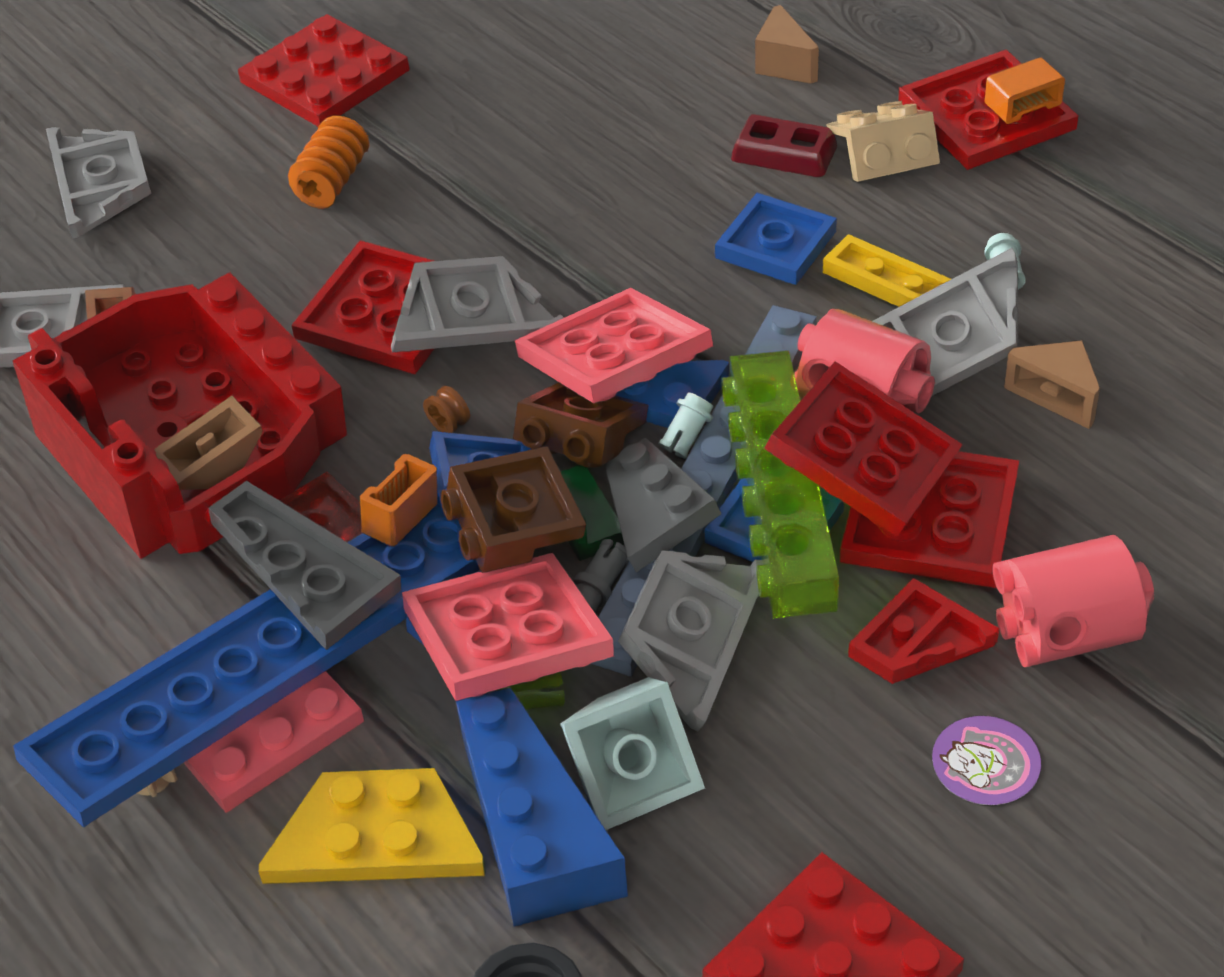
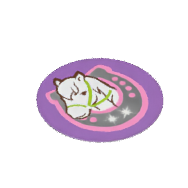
[932,716,1041,805]

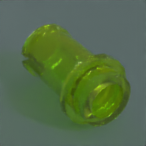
[495,672,565,710]

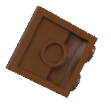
[513,382,648,468]
[441,446,586,573]

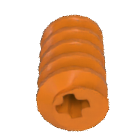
[288,116,370,209]

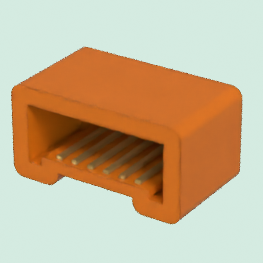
[985,57,1065,124]
[360,454,437,546]

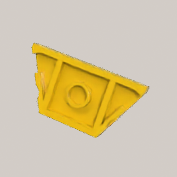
[258,768,485,884]

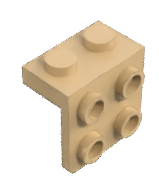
[826,101,940,182]

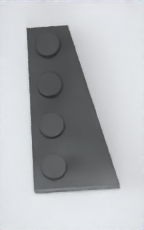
[209,481,401,650]

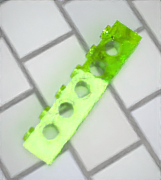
[722,350,839,618]

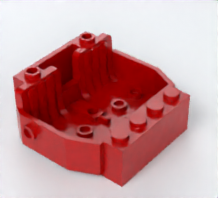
[12,272,347,559]

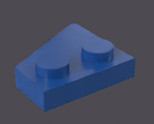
[616,360,729,428]

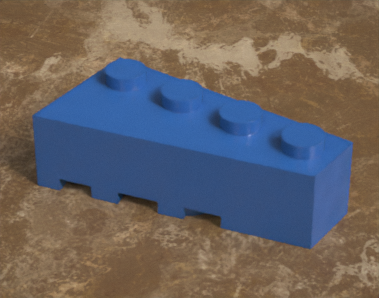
[456,688,628,927]

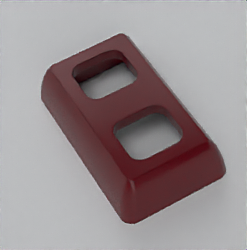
[731,114,837,177]

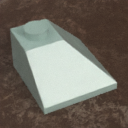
[560,677,705,830]

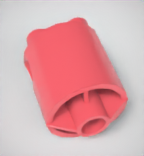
[790,309,935,414]
[993,535,1154,667]

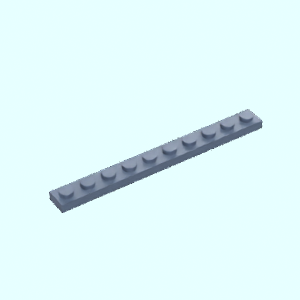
[591,305,817,677]

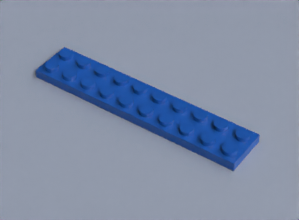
[13,488,480,827]

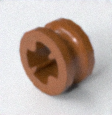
[423,386,471,433]

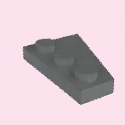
[605,437,721,572]

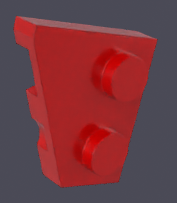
[848,578,1000,684]

